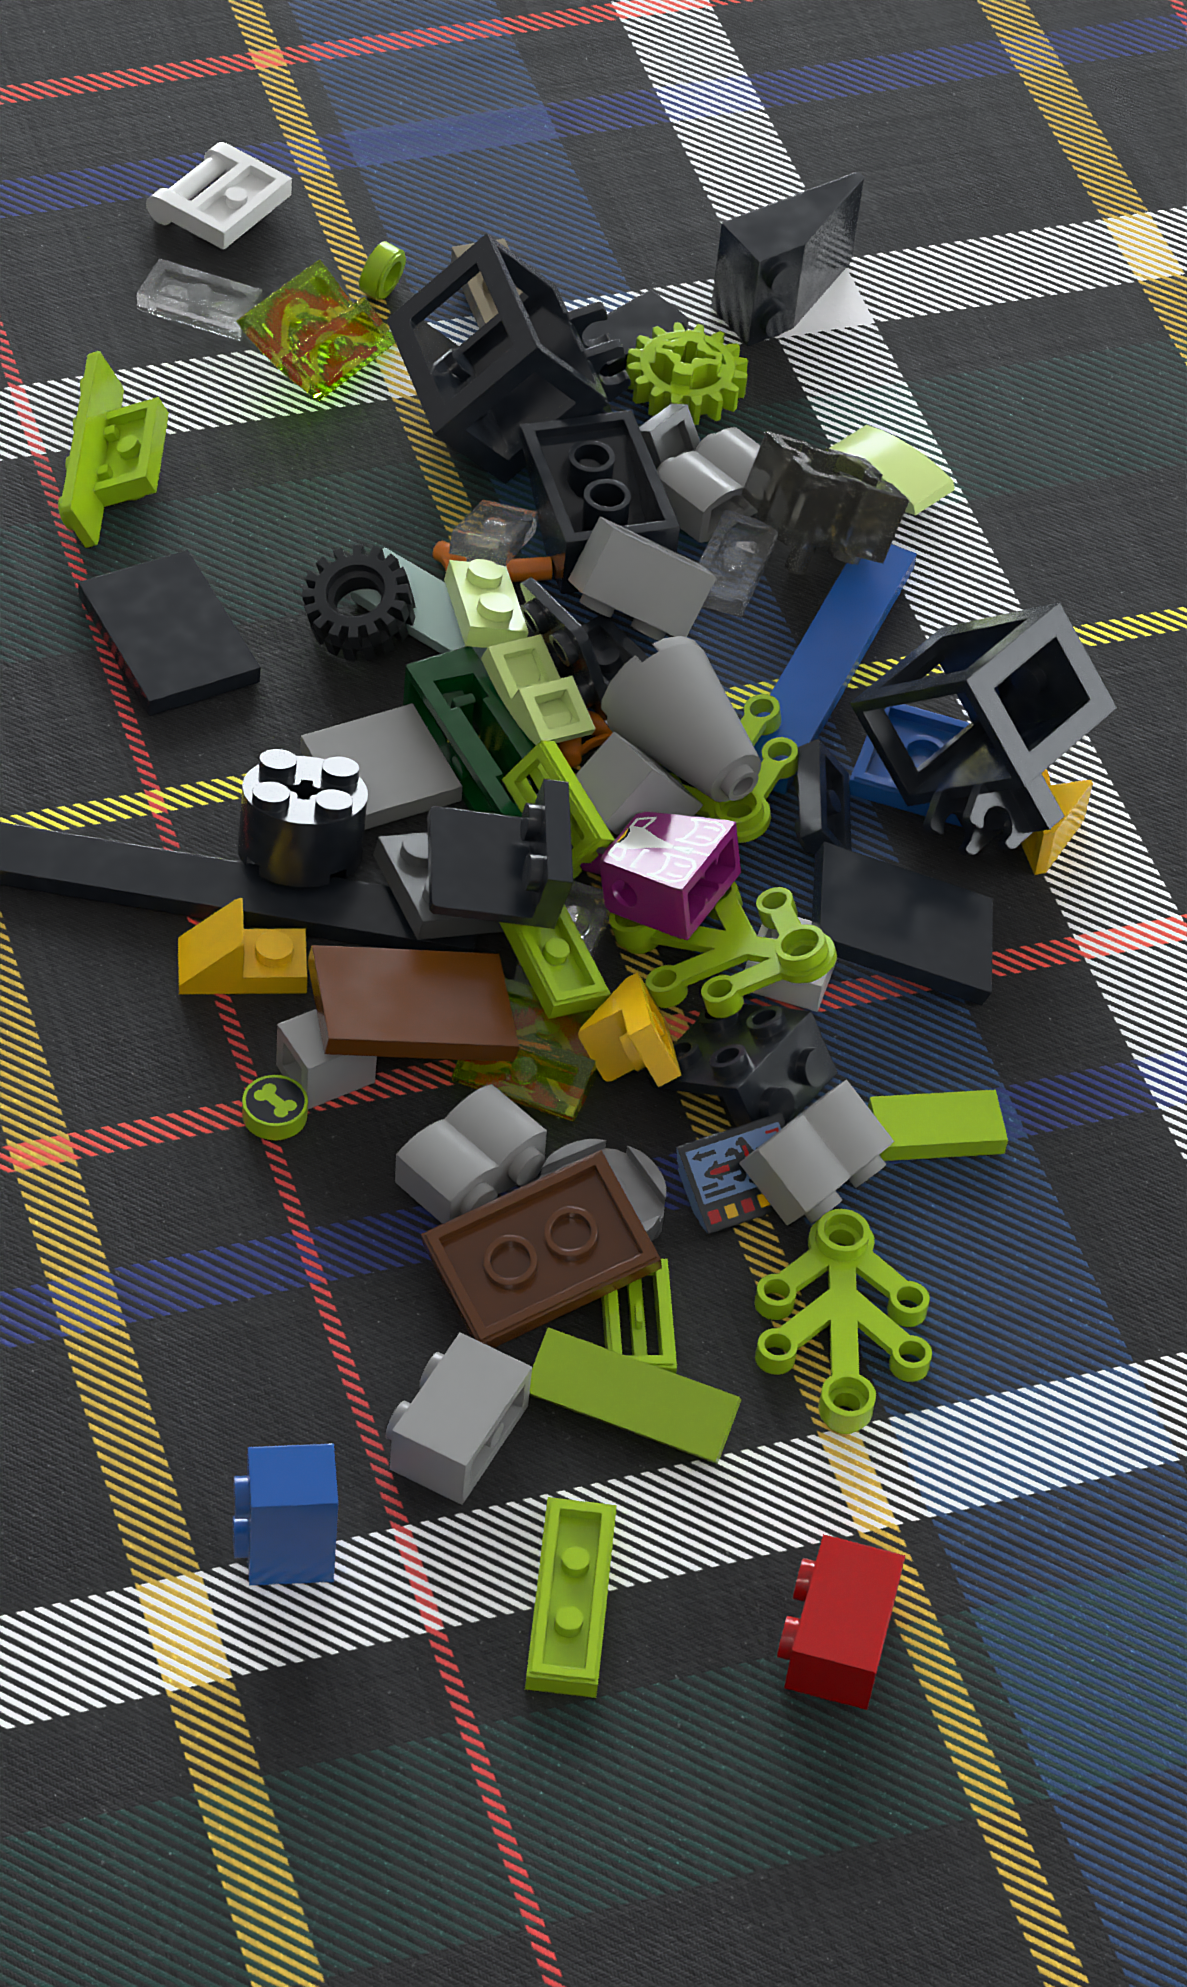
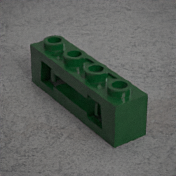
[403,646,574,849]

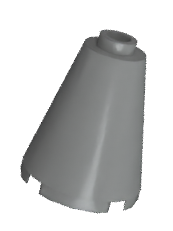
[601,636,761,802]

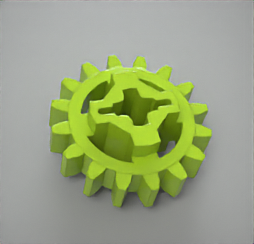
[626,322,748,425]

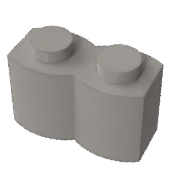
[657,427,785,543]
[739,1079,894,1225]
[395,1084,547,1224]

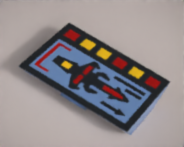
[677,1112,786,1234]

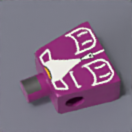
[581,811,741,940]

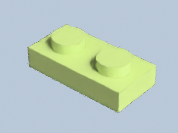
[444,559,528,648]

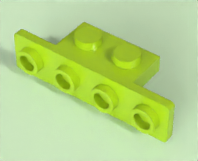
[58,351,169,548]

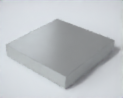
[300,704,462,829]

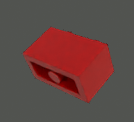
[777,1534,906,1710]

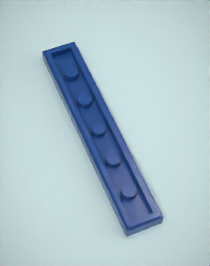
[754,534,917,795]

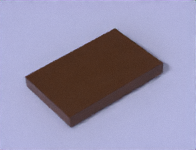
[308,945,520,1062]
[421,1150,662,1348]

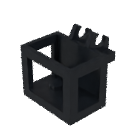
[386,233,631,484]
[850,602,1117,856]

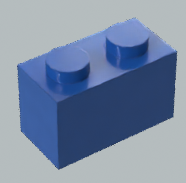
[233,1444,338,1586]

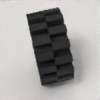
[302,544,416,661]

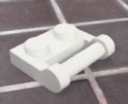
[146,142,292,250]

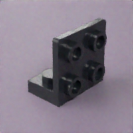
[427,779,573,929]

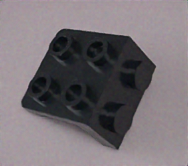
[520,577,649,720]
[647,1004,838,1127]

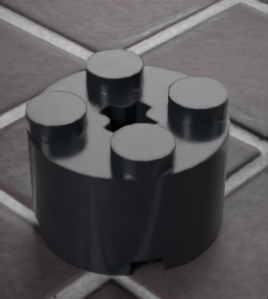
[237,749,368,887]

